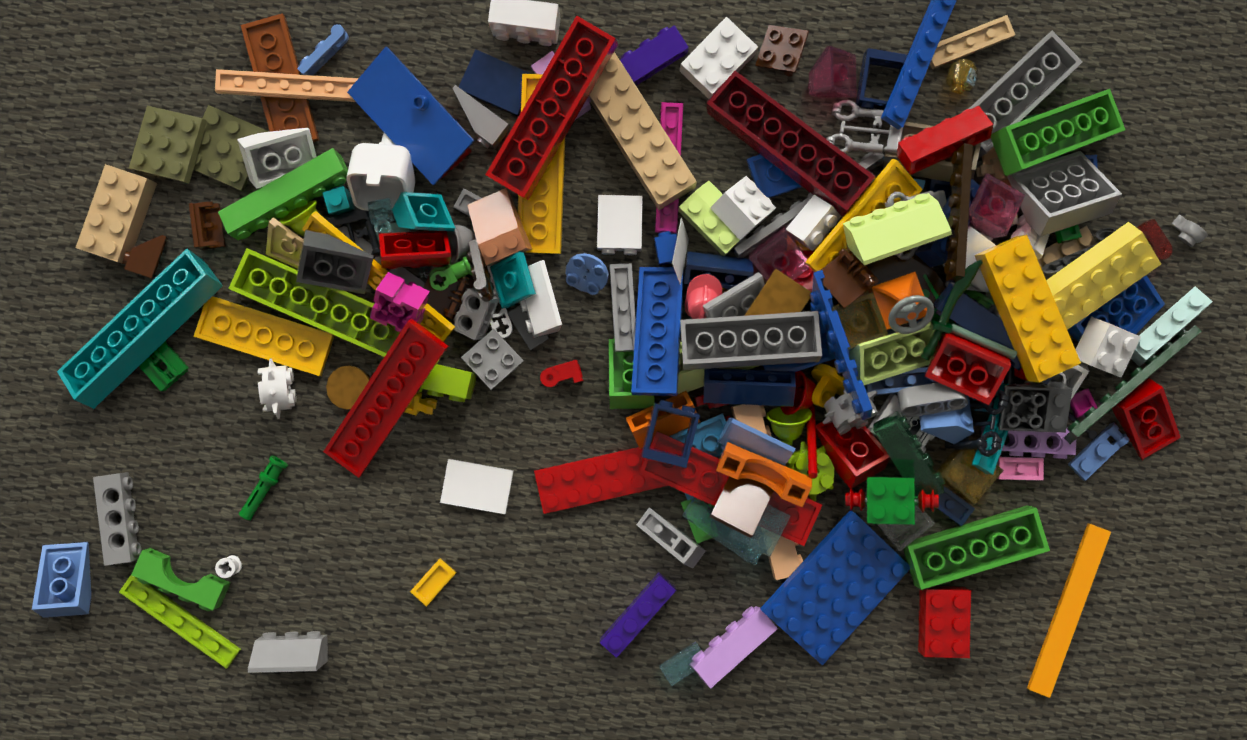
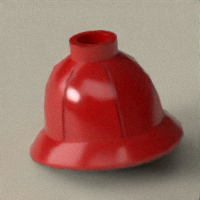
[780,370,816,415]

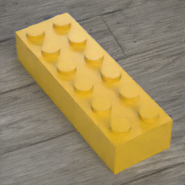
[974,235,1081,383]

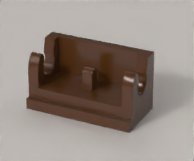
[189,202,225,250]

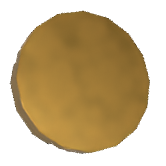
[326,366,370,409]

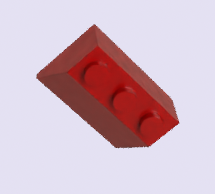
[379,231,451,269]
[925,332,1011,405]

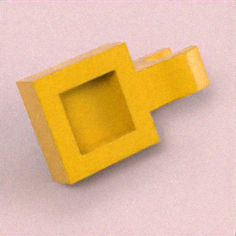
[405,392,437,416]

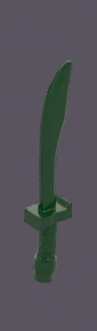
[921,260,982,361]

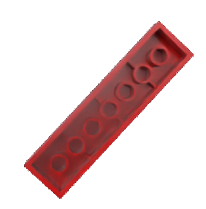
[485,16,618,200]

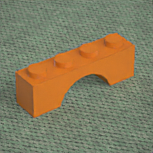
[716,442,812,507]

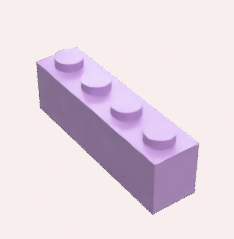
[689,606,778,689]

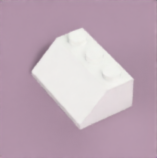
[520,260,562,338]

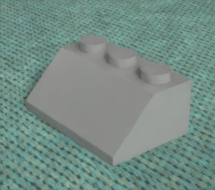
[248,631,328,673]

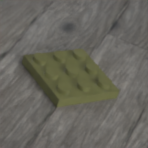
[129,105,207,184]
[193,105,268,192]

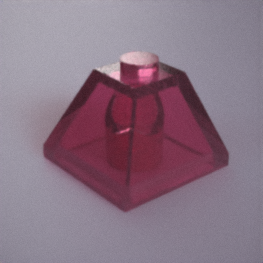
[808,46,856,98]

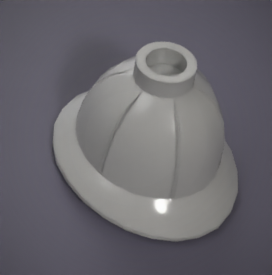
[447,225,476,264]

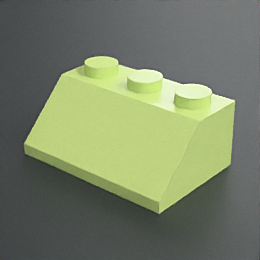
[678,181,740,256]

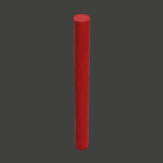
[807,405,818,479]

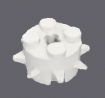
[258,358,297,419]

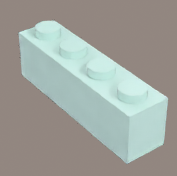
[1131,287,1213,367]

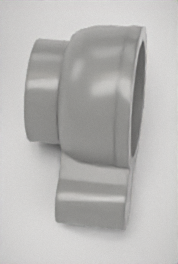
[1171,215,1208,247]

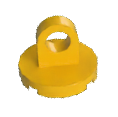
[811,364,845,408]

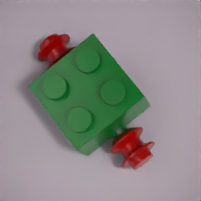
[845,477,939,525]

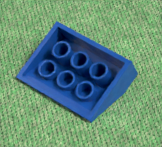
[1067,275,1165,342]

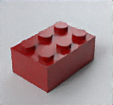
[918,586,971,658]

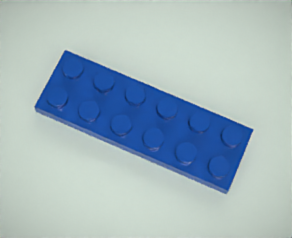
[631,267,684,396]

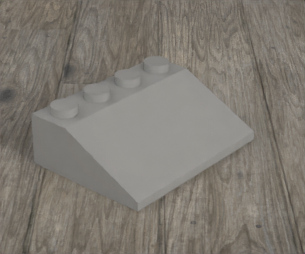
[1007,151,1122,237]

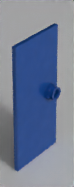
[347,47,474,185]

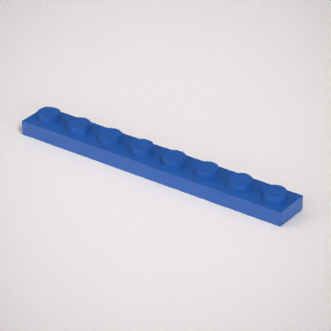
[881,0,956,129]

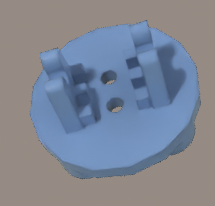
[565,253,609,295]

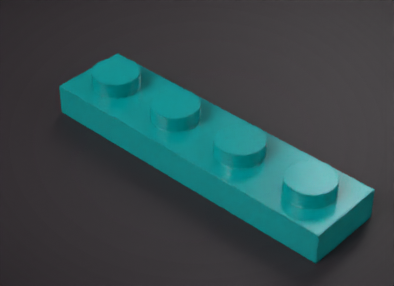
[972,384,1009,475]

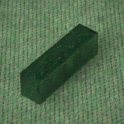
[873,411,946,499]

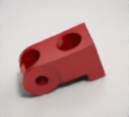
[540,359,584,387]

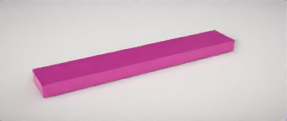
[655,102,683,234]

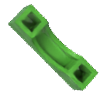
[131,548,231,611]

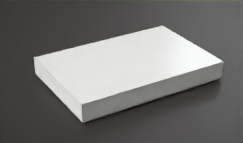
[440,459,514,514]

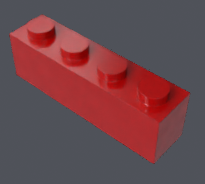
[897,105,994,175]

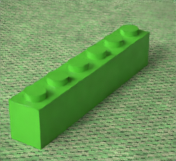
[218,148,348,240]

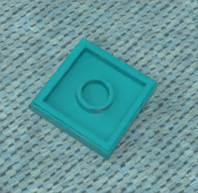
[490,252,536,309]

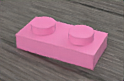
[996,457,1044,480]

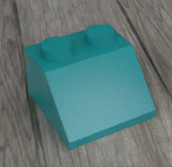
[392,192,456,231]

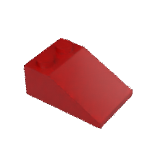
[1112,378,1181,460]
[816,422,891,488]

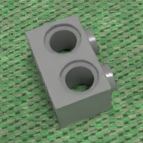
[453,288,499,340]

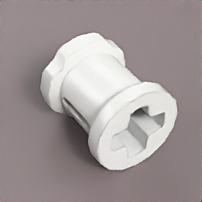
[215,555,242,578]

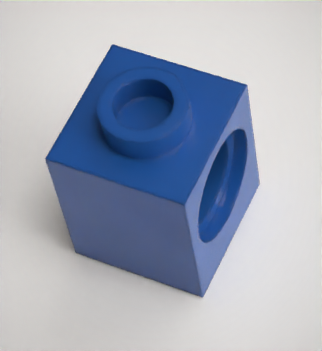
[654,231,677,266]

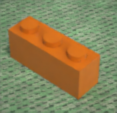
[626,391,700,449]

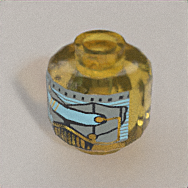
[946,59,978,94]

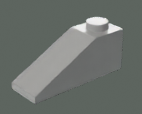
[453,85,510,149]
[636,507,706,568]

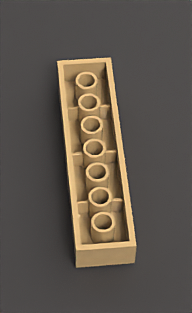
[589,52,697,210]

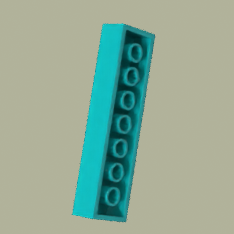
[57,249,223,409]

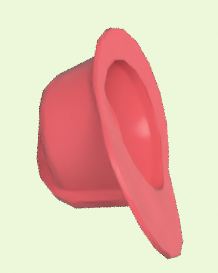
[685,274,722,319]

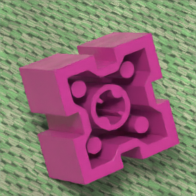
[370,272,430,332]

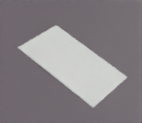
[672,218,689,284]

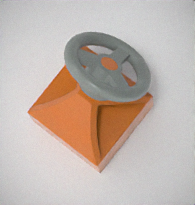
[868,272,934,334]

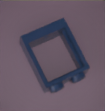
[856,48,907,110]
[641,400,700,468]

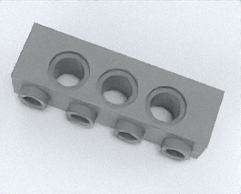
[93,472,141,566]

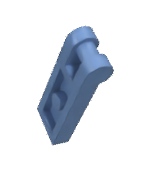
[297,24,349,76]
[1068,422,1130,481]

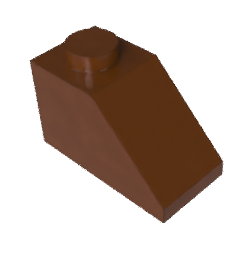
[122,235,168,278]

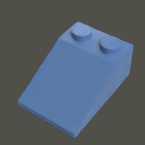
[32,542,91,618]

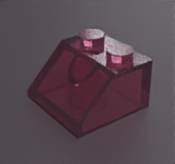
[969,173,1025,238]
[749,226,810,281]

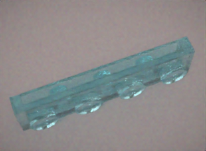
[682,497,766,565]

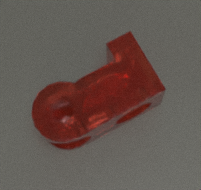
[1136,219,1172,260]

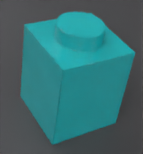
[323,186,355,216]

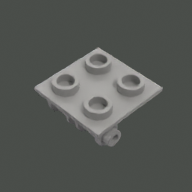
[461,329,524,390]

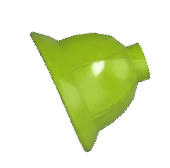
[279,200,318,237]
[766,407,812,445]

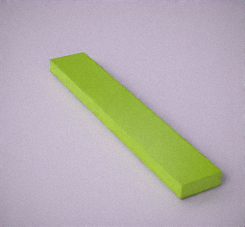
[119,575,241,669]

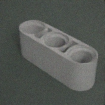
[897,383,968,417]

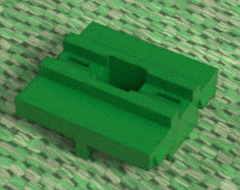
[139,341,189,392]

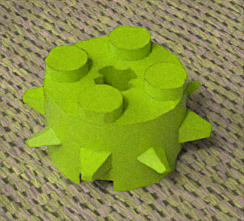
[785,441,835,501]

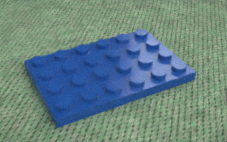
[760,511,910,665]

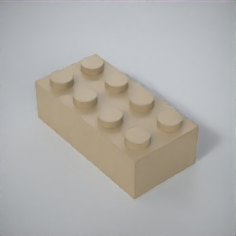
[76,164,157,263]

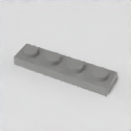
[609,263,636,352]

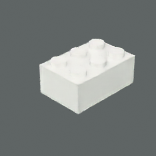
[488,0,560,46]
[680,17,758,99]

